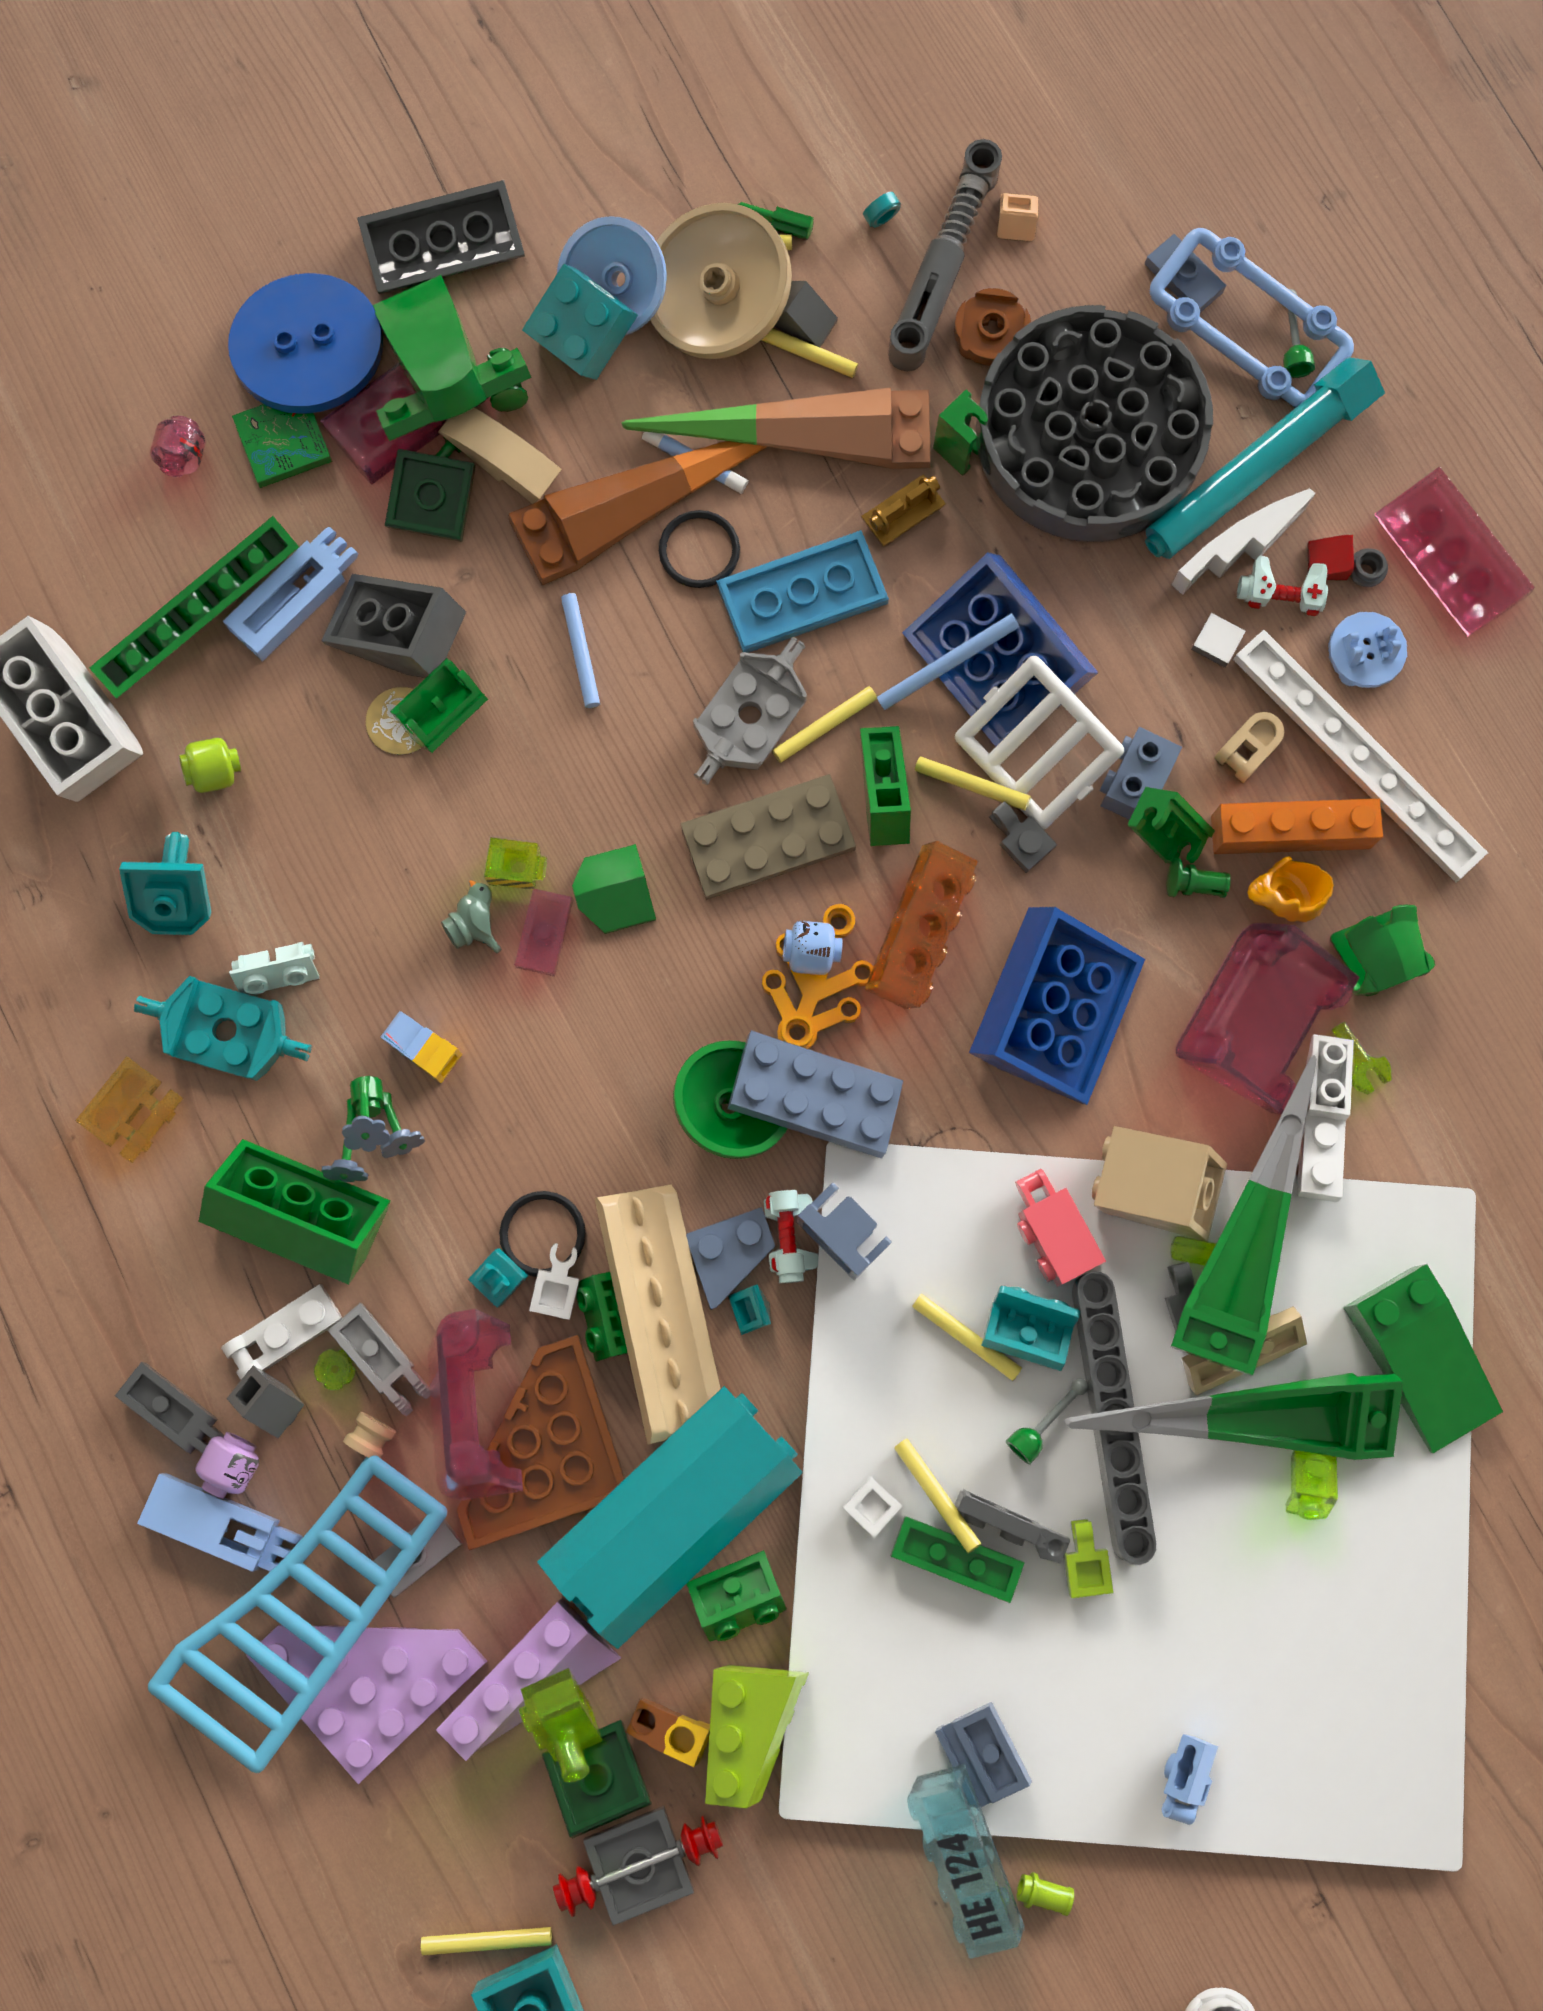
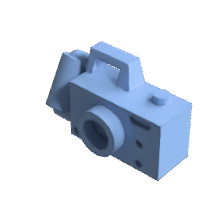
[1162,1734,1218,1825]

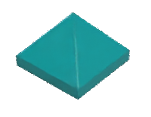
[728,1284,771,1335]

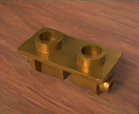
[861,474,946,547]

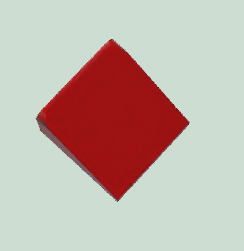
[1307,535,1354,580]

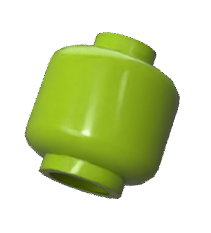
[179,738,241,793]

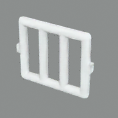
[955,656,1124,830]

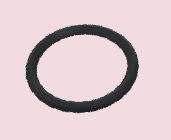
[658,510,740,588]
[499,1191,586,1277]

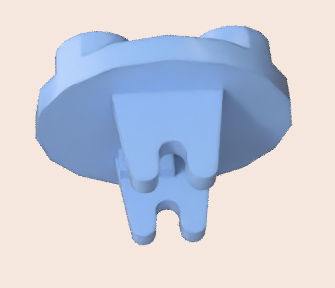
[1328,612,1407,688]

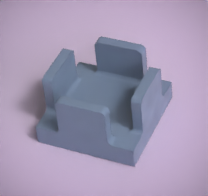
[796,1183,892,1281]

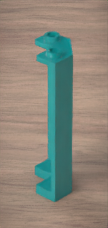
[537,1386,803,1649]

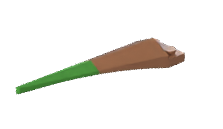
[622,387,930,469]

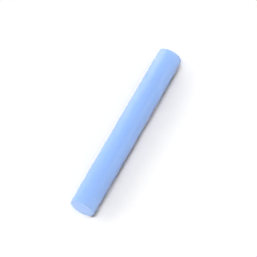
[561,593,600,708]

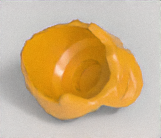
[1247,856,1334,922]

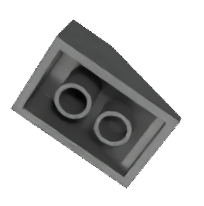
[321,573,466,678]

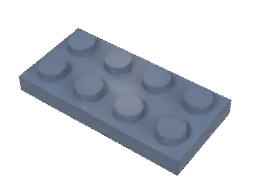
[727,1031,903,1159]

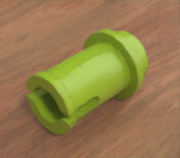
[1016,1872,1074,1916]

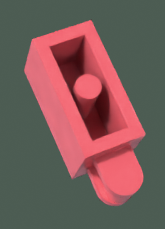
[1015,1168,1106,1287]

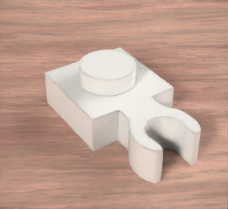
[529,1243,579,1320]

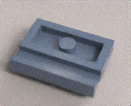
[935,1702,1032,1811]

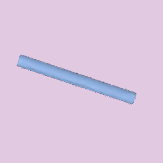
[877,613,1020,710]

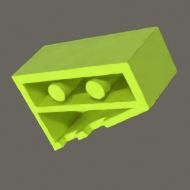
[705,1665,809,1809]

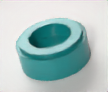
[863,191,901,228]

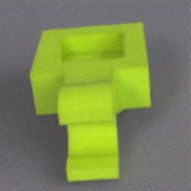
[1064,1519,1114,1598]

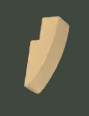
[438,408,562,504]

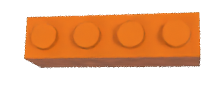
[1211,799,1383,854]

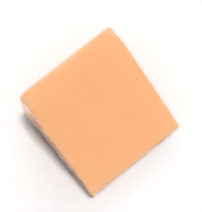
[997,193,1038,241]

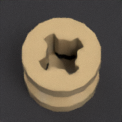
[343,1412,396,1458]

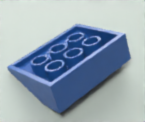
[902,553,1098,746]
[969,907,1145,1105]

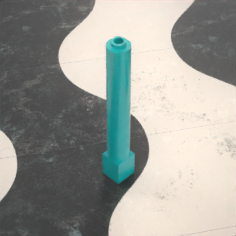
[1145,357,1385,559]

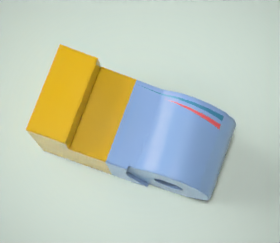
[381,1011,463,1083]

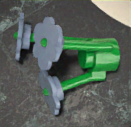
[321,1076,425,1183]

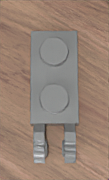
[328,1303,433,1416]

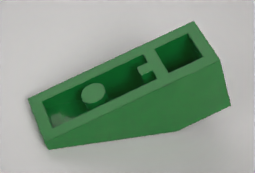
[860,726,911,846]

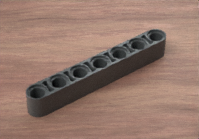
[1072,1271,1156,1565]

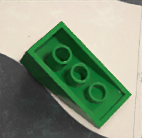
[1343,1264,1503,1453]

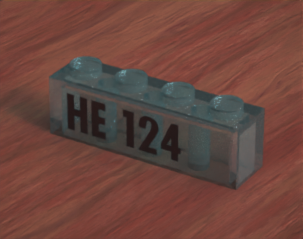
[907,1764,1025,1959]

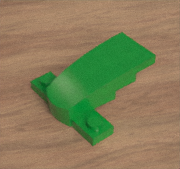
[373,275,532,441]

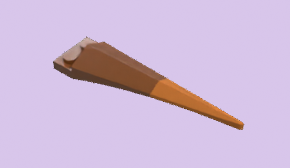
[508,441,767,585]

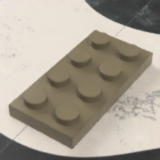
[680,774,856,900]

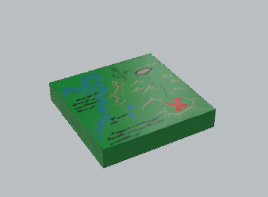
[232,404,333,488]

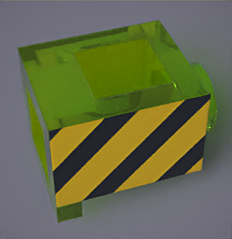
[484,837,547,890]

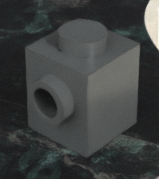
[227,1365,304,1438]

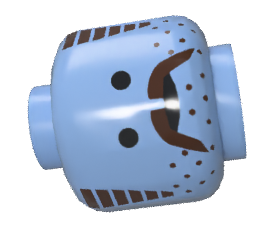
[783,921,842,975]

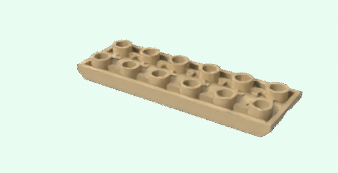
[595,1185,721,1444]

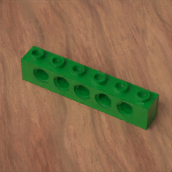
[89,516,299,699]

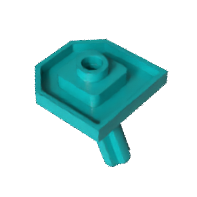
[119,832,212,935]

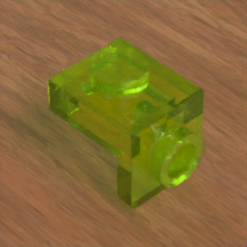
[1286,1450,1338,1520]

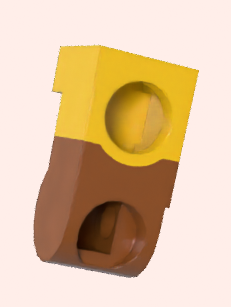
[626,1698,710,1767]

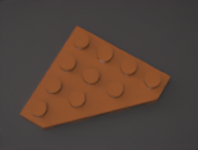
[457,1335,625,1551]

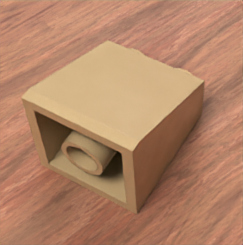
[1092,1126,1227,1242]

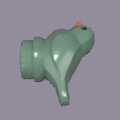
[441,880,502,954]

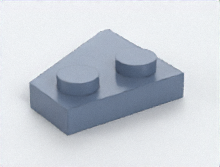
[686,1207,775,1310]

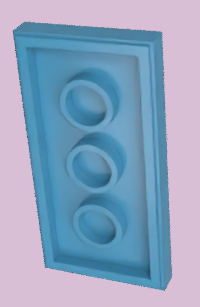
[716,530,889,653]

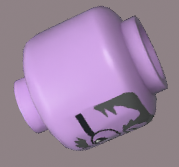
[195,1432,259,1499]

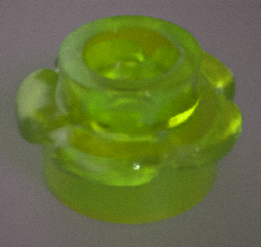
[314,1349,355,1390]

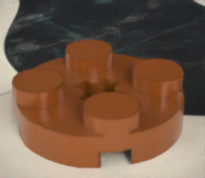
[954,288,1031,366]

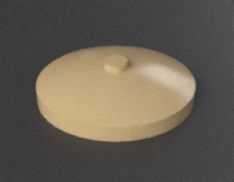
[651,203,792,359]

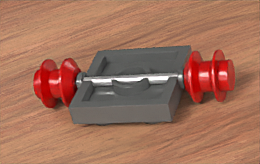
[553,1806,724,1926]

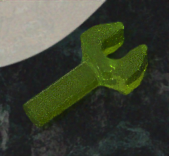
[1331,1021,1392,1095]

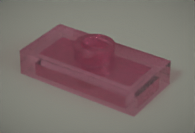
[514,888,573,977]

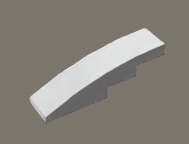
[1171,488,1316,595]

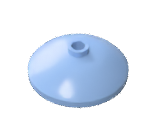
[557,216,667,335]

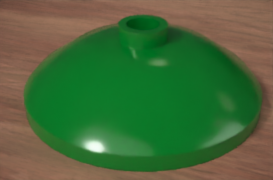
[673,1040,788,1159]

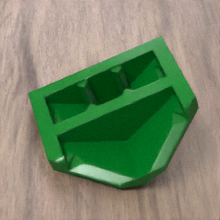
[572,844,656,934]

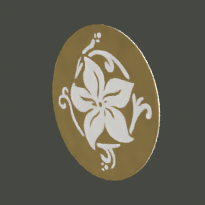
[366,687,422,755]

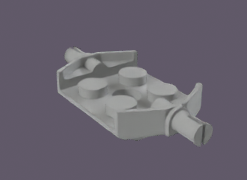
[693,637,807,785]

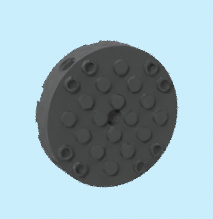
[976,305,1213,542]

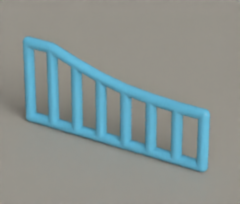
[148,1456,447,1773]

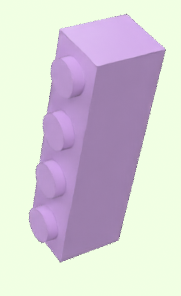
[436,1598,621,1761]

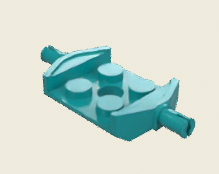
[134,976,312,1081]

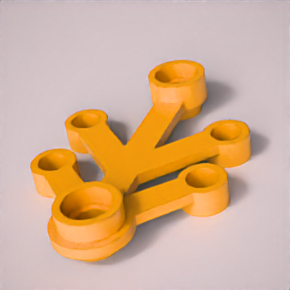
[762,904,875,1049]

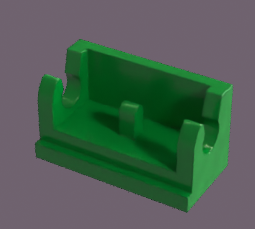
[933,389,988,476]
[390,658,488,753]
[1127,787,1215,864]

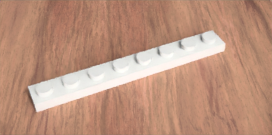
[1233,630,1488,882]

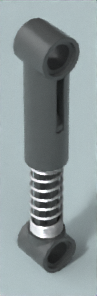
[888,139,1002,372]

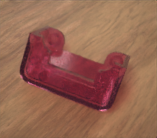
[1175,923,1360,1115]
[428,1309,523,1500]

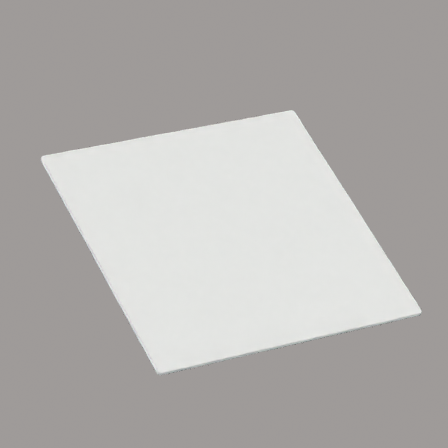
[779,1142,1476,1871]

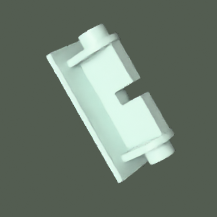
[229,942,320,995]

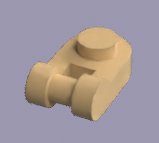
[1214,712,1284,783]

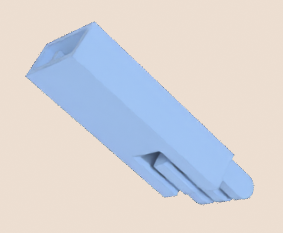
[223,527,358,662]
[137,1473,303,1572]

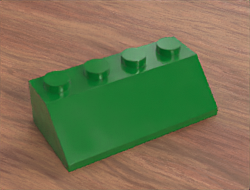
[198,1139,391,1285]

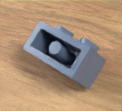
[1099,727,1182,820]

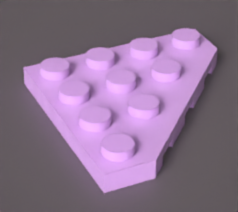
[246,1624,487,1784]

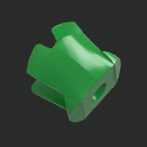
[1330,904,1436,997]

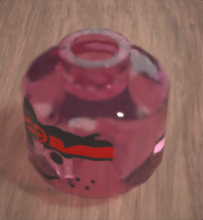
[150,416,206,477]

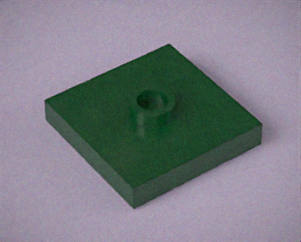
[384,449,476,542]
[542,1720,652,1839]

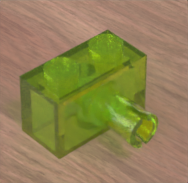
[519,1668,603,1783]

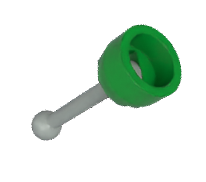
[1283,289,1315,378]
[1006,1379,1088,1465]

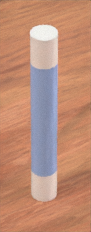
[642,432,749,494]

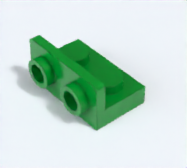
[576,1272,628,1362]
[686,1550,787,1642]

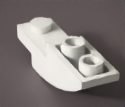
[1297,1034,1354,1202]

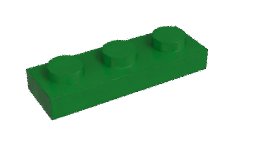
[890,1515,1025,1603]

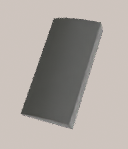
[357,180,525,294]

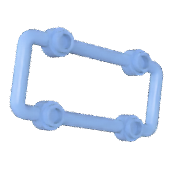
[1149,228,1354,408]

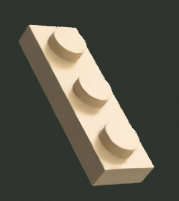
[1182,1306,1307,1396]

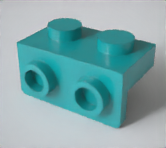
[981,1286,1080,1371]

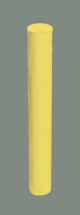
[762,328,858,378]
[772,686,877,763]
[915,756,1031,811]
[912,1293,1022,1381]
[894,1439,981,1553]
[421,1927,552,1956]

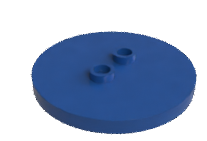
[228,273,383,414]

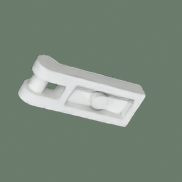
[221,1284,343,1380]

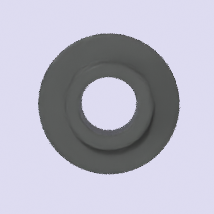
[1350,548,1388,587]

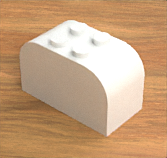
[0,615,143,802]

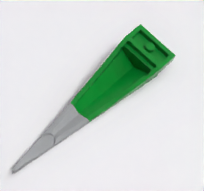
[1171,1055,1317,1376]
[1063,1373,1403,1460]

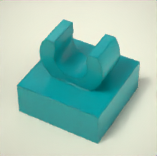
[468,1248,528,1308]

